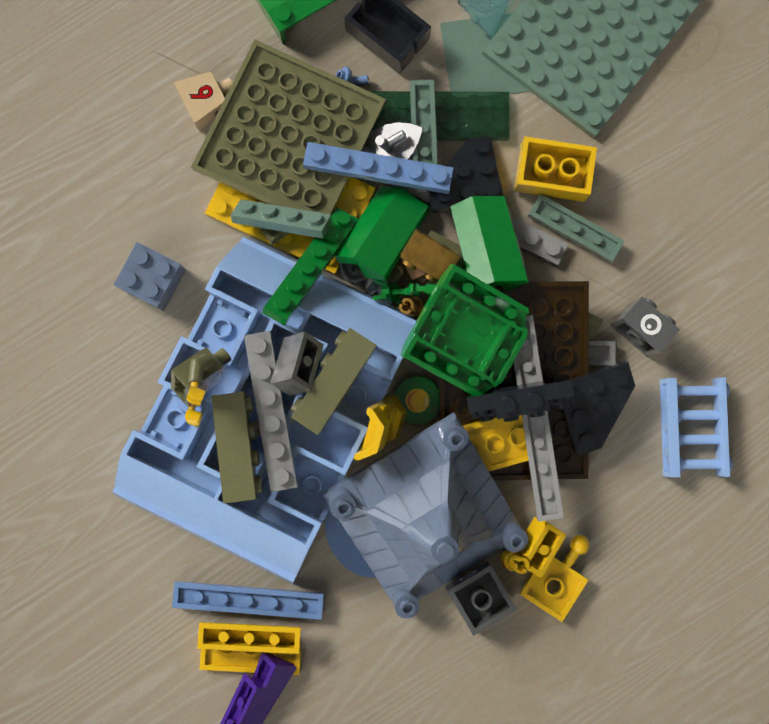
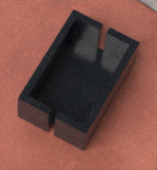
[344,0,431,74]

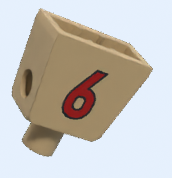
[174,72,233,131]

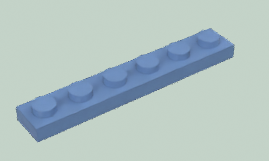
[303,142,453,194]
[172,581,324,620]

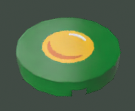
[394,376,439,425]

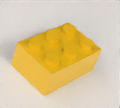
[514,136,597,202]

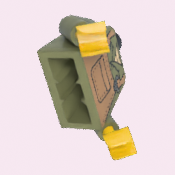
[171,348,231,427]

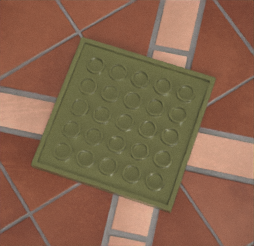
[191,39,386,215]

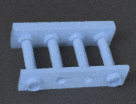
[660,377,733,477]

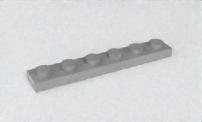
[244,331,298,492]

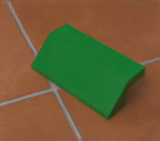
[334,186,430,281]
[450,196,529,292]

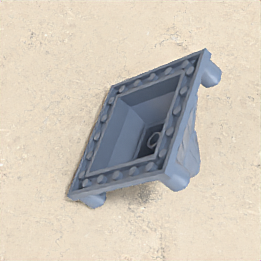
[322,413,528,618]

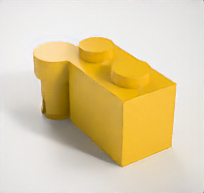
[500,517,566,578]

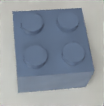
[114,242,186,311]

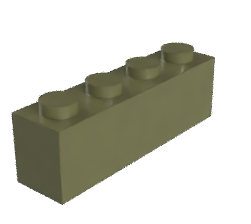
[291,328,377,435]
[211,392,263,504]

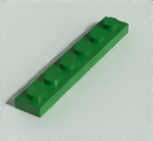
[262,208,358,326]

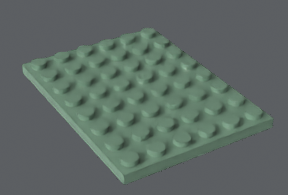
[482,0,701,139]

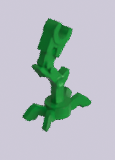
[372,279,437,307]

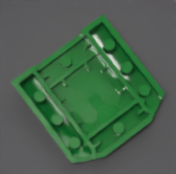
[401,264,529,396]

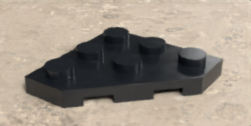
[428,136,503,213]
[562,361,635,456]

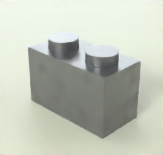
[270,332,324,396]

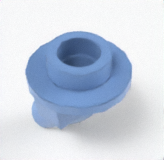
[335,67,369,86]

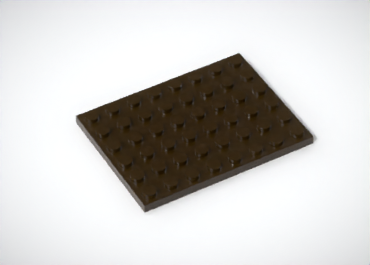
[439,281,589,480]

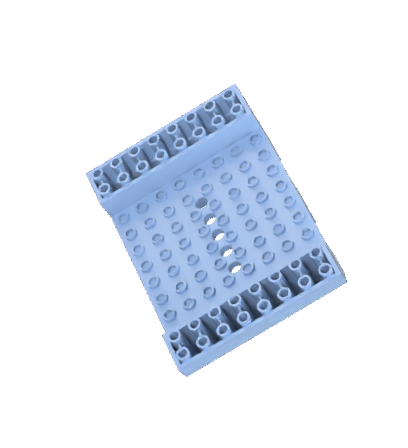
[112,236,418,584]

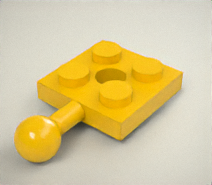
[519,534,590,622]

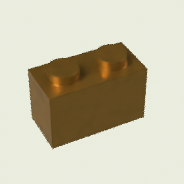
[401,229,460,283]

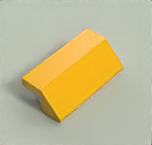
[197,622,302,675]

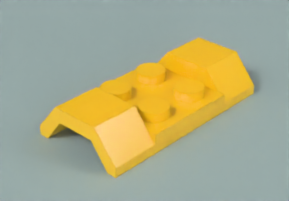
[354,394,407,460]

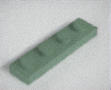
[410,80,437,165]
[527,194,624,263]
[230,199,332,239]

